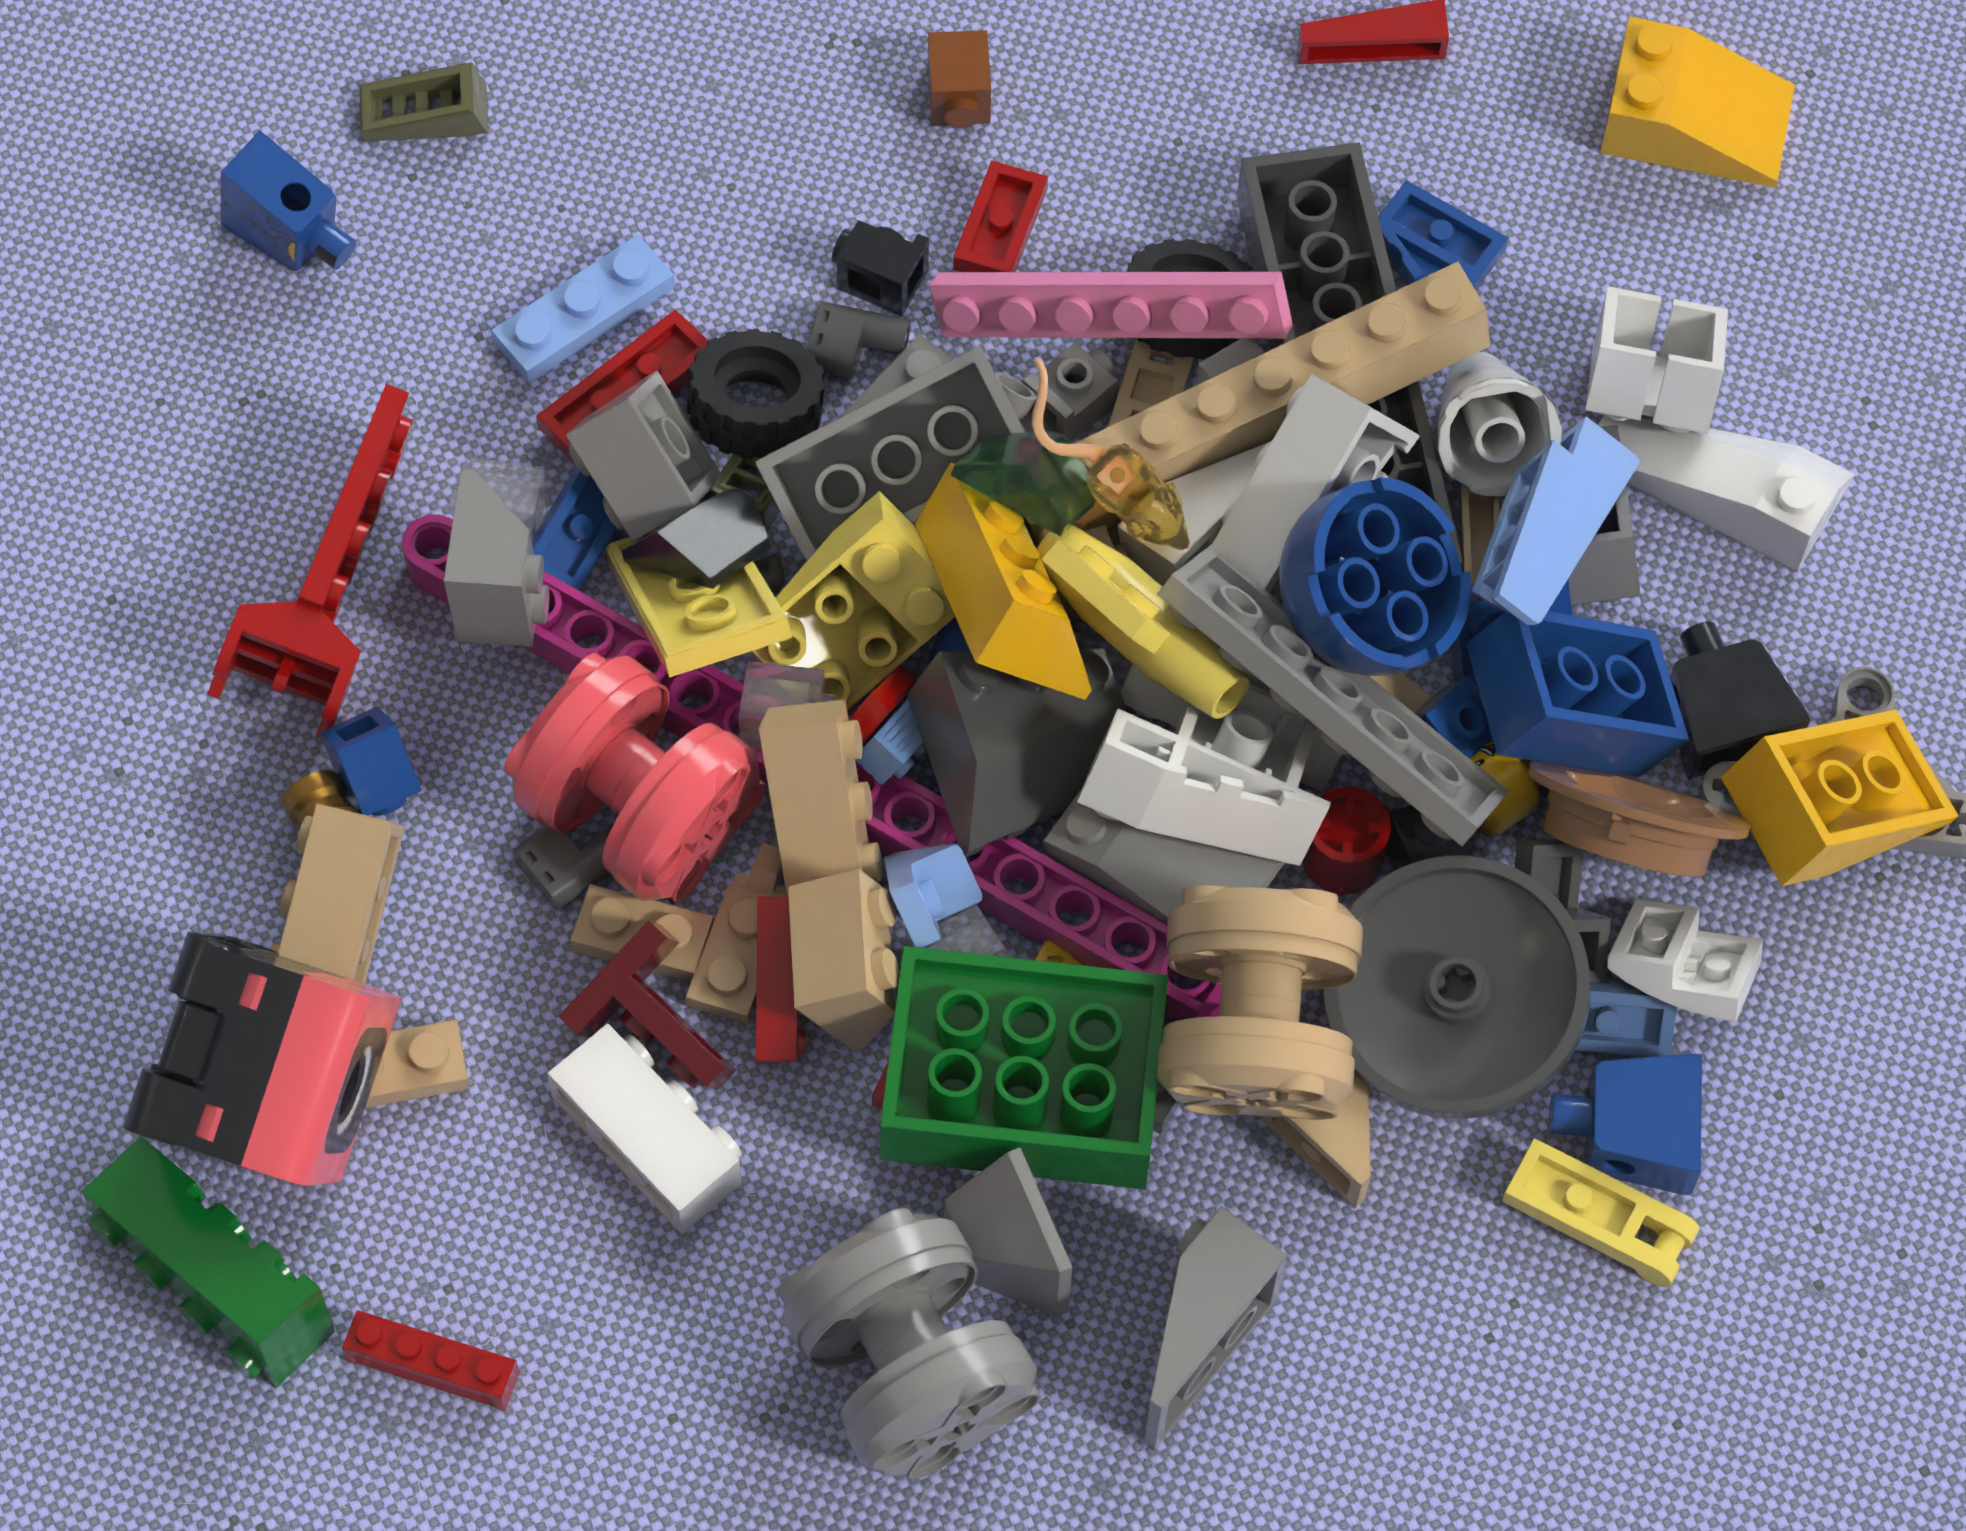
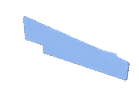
[1472,416,1639,625]

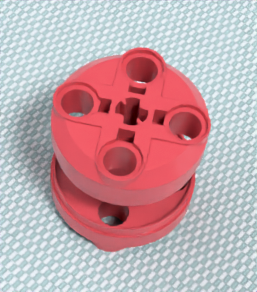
[504,653,766,902]

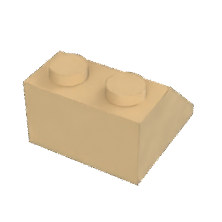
[788,868,900,1051]

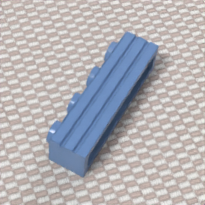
[855,696,926,785]

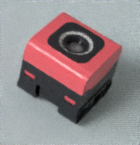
[123,931,402,1186]

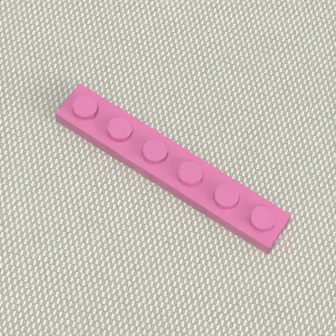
[929,272,1293,339]

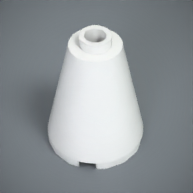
[1436,352,1562,496]

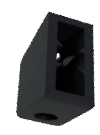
[1670,621,1810,780]

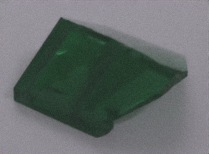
[951,431,1098,537]

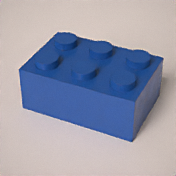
[1466,611,1689,777]

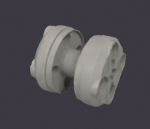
[777,1208,1041,1479]

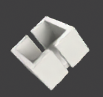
[1585,286,1728,434]

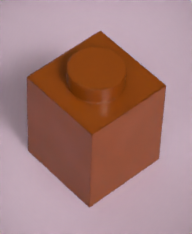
[928,30,991,128]

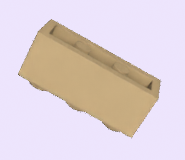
[758,700,882,897]
[270,803,405,984]

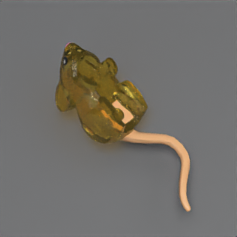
[1031,358,1190,551]

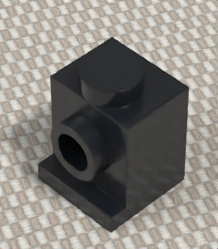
[831,220,929,316]

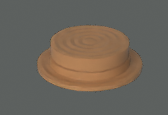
[1528,761,1751,877]

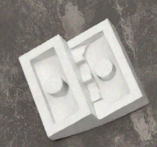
[1607,899,1763,1022]

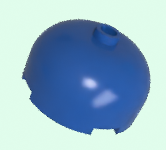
[1279,477,1471,676]

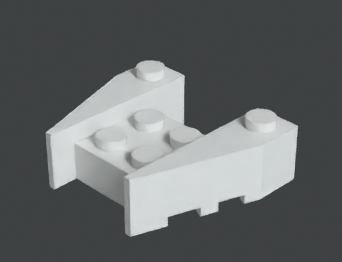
[1077,663,1342,866]

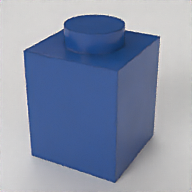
[319,706,422,816]

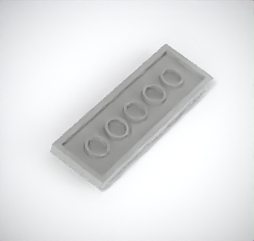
[1157,545,1509,846]

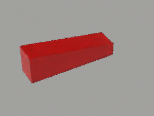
[1298,0,1449,64]

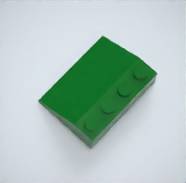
[879,946,1168,1190]

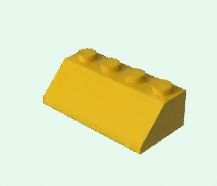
[915,463,1092,700]

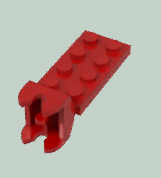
[207,384,413,738]

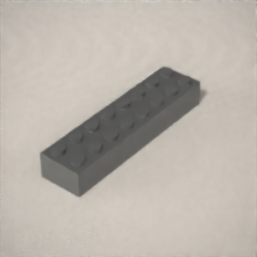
[1237,142,1463,570]

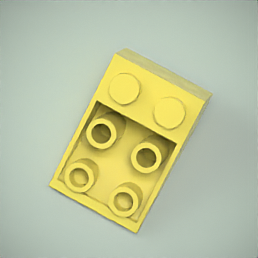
[752,491,955,710]

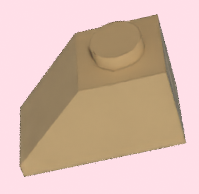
[1261,1072,1371,1209]

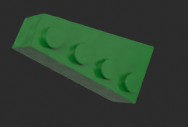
[81,1136,335,1388]

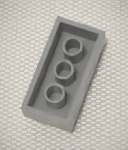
[755,345,1038,561]

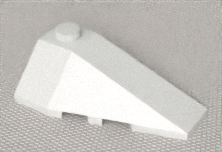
[1598,415,1855,572]

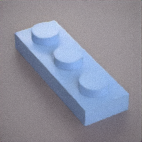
[491,234,675,383]

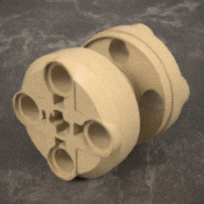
[1157,885,1363,1120]

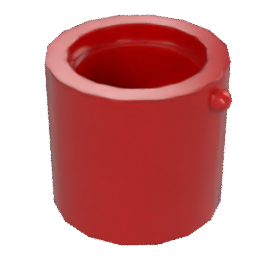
[1302,787,1391,896]

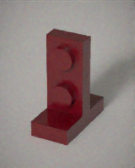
[558,920,737,1089]

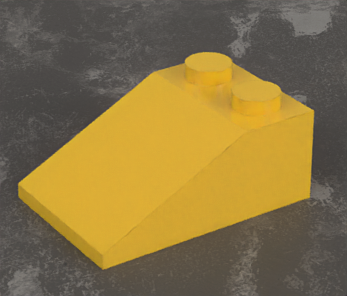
[1600,16,1795,188]
[1720,709,1959,886]

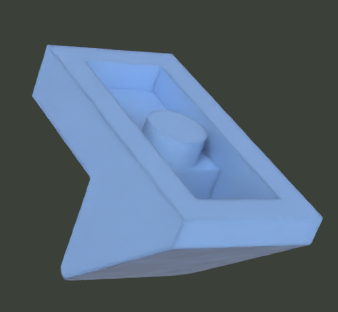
[884,843,982,948]

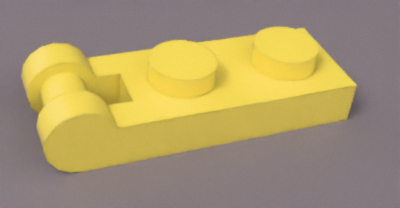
[1502,1138,1699,1287]

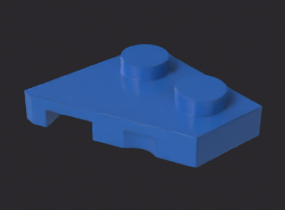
[1378,180,1509,290]

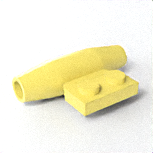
[1038,523,1249,719]

